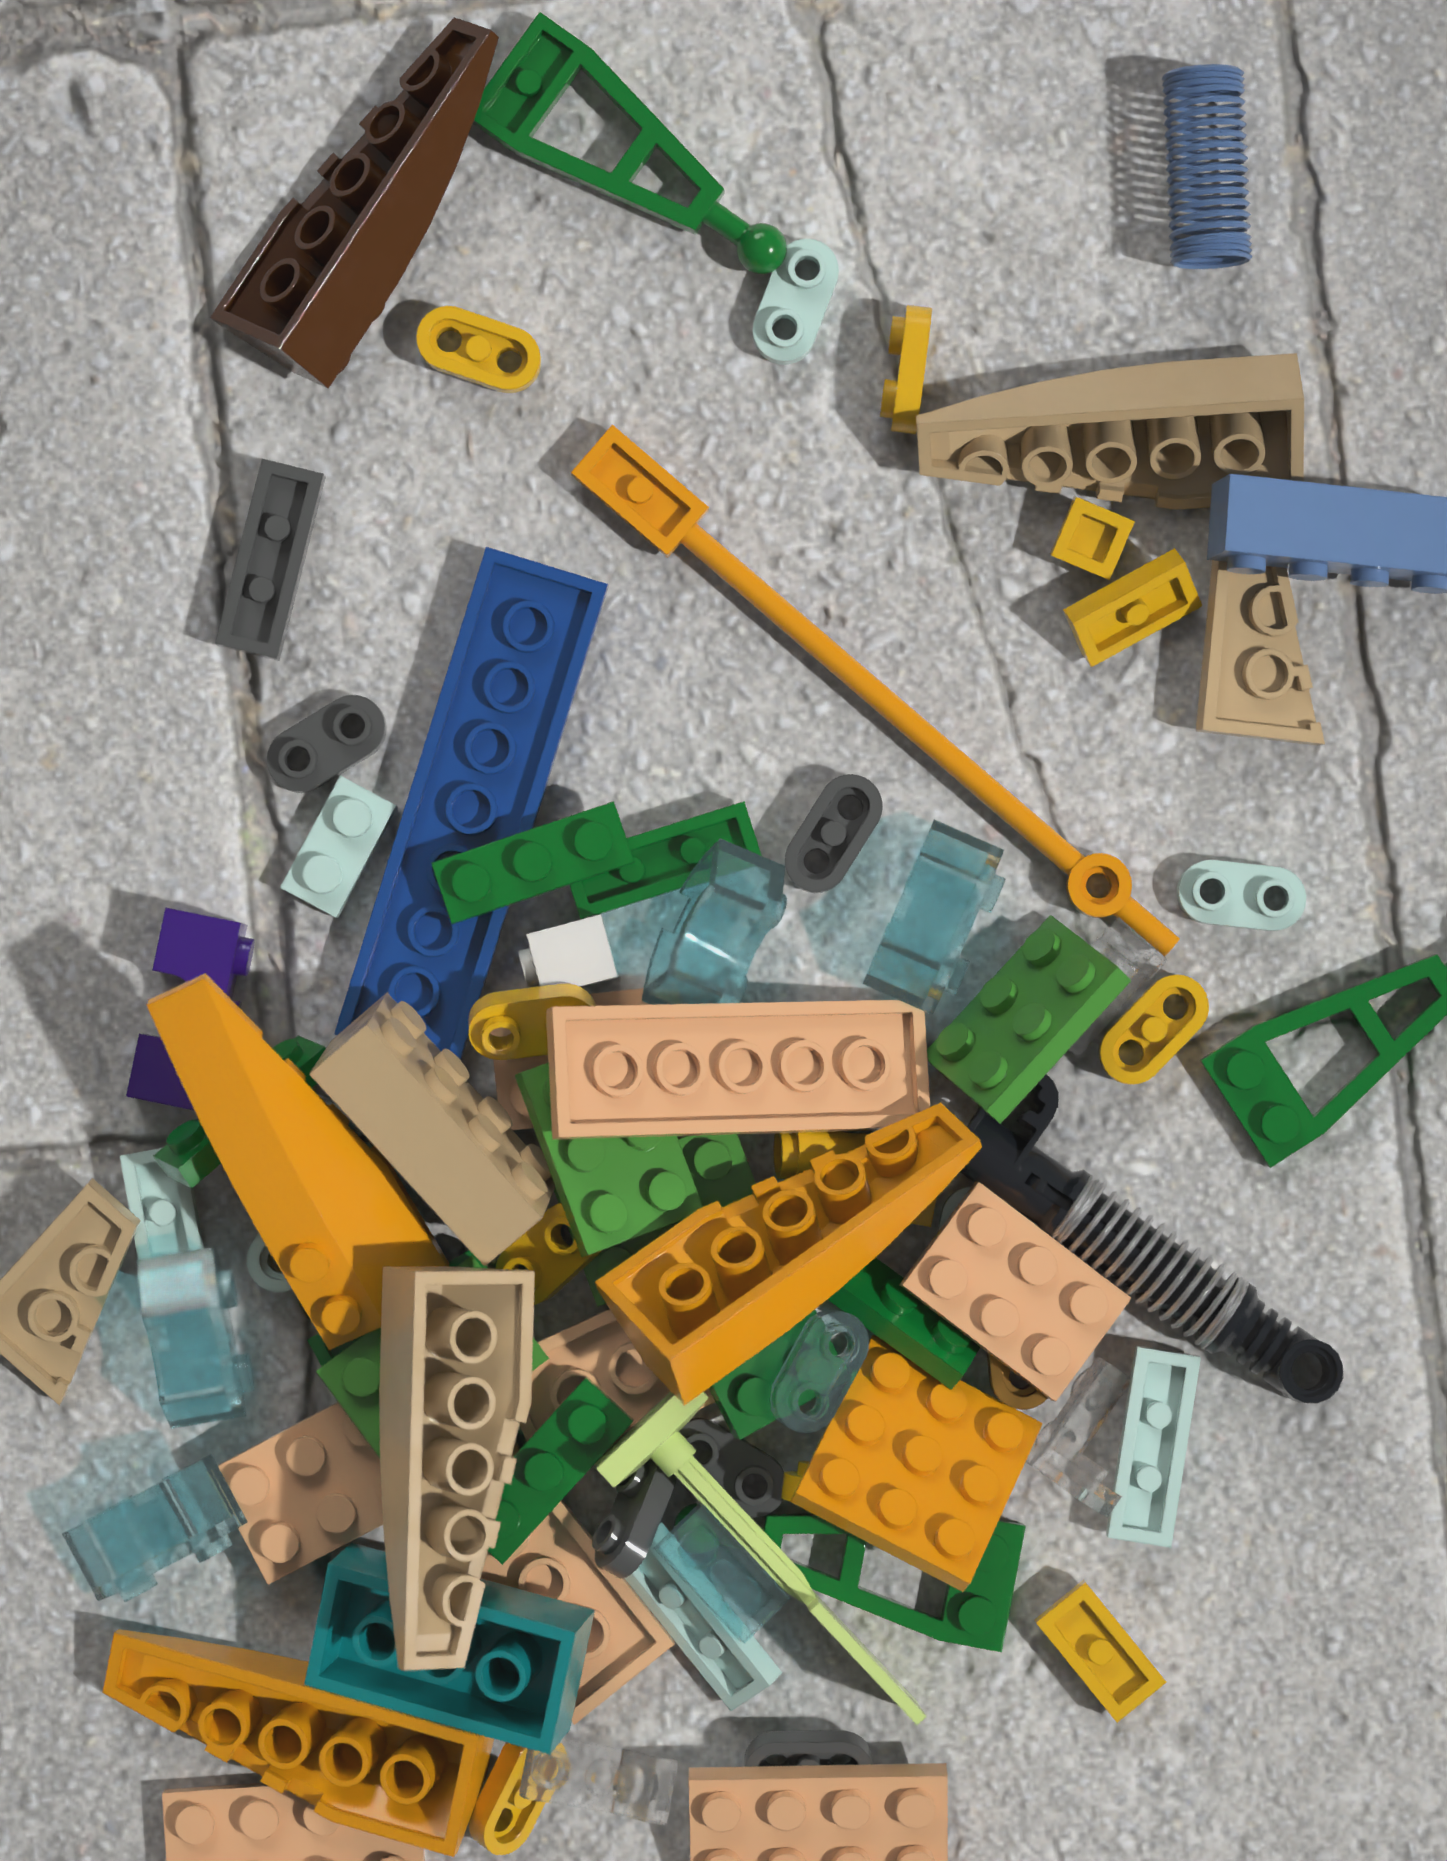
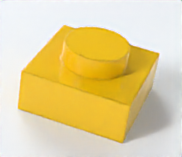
[1050,495,1135,580]

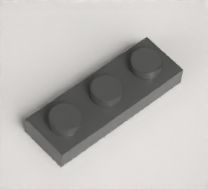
[215,458,326,661]

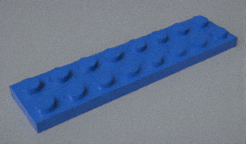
[334,547,609,1060]

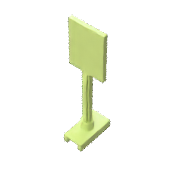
[595,1391,927,1725]

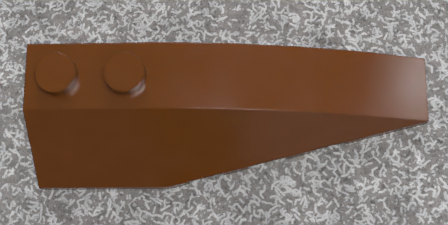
[210,17,499,389]

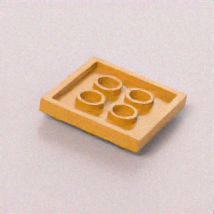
[790,1335,1043,1592]

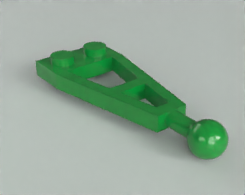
[472,12,787,274]
[1199,954,1447,1168]
[673,1503,1026,1652]

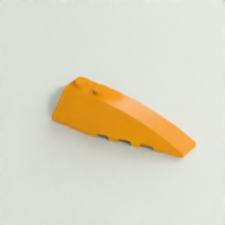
[147,973,449,1350]
[595,1103,982,1405]
[102,1629,494,1857]

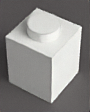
[518,914,619,988]

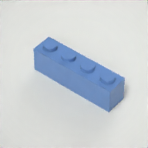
[1207,474,1447,594]

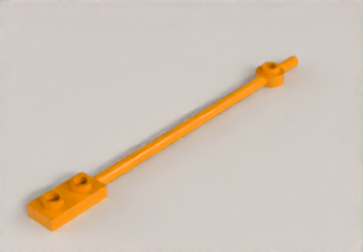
[571,424,1180,958]

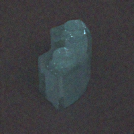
[862,819,1006,1015]
[642,838,787,1005]
[136,1247,255,1429]
[62,1454,248,1602]

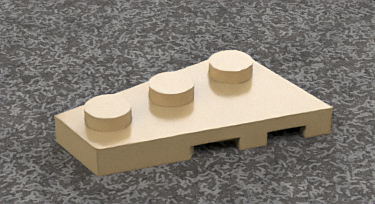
[1196,560,1325,746]
[0,1178,141,1406]

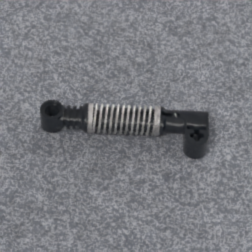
[960,1074,1343,1403]

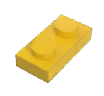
[1063,548,1202,668]
[1034,1579,1167,1723]

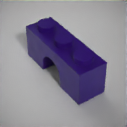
[126,907,255,1111]

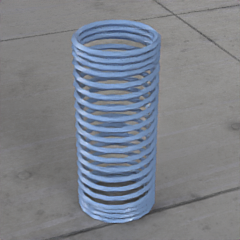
[1162,64,1253,269]

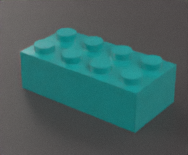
[304,1542,595,1755]

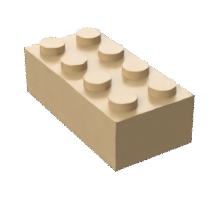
[309,993,555,1267]

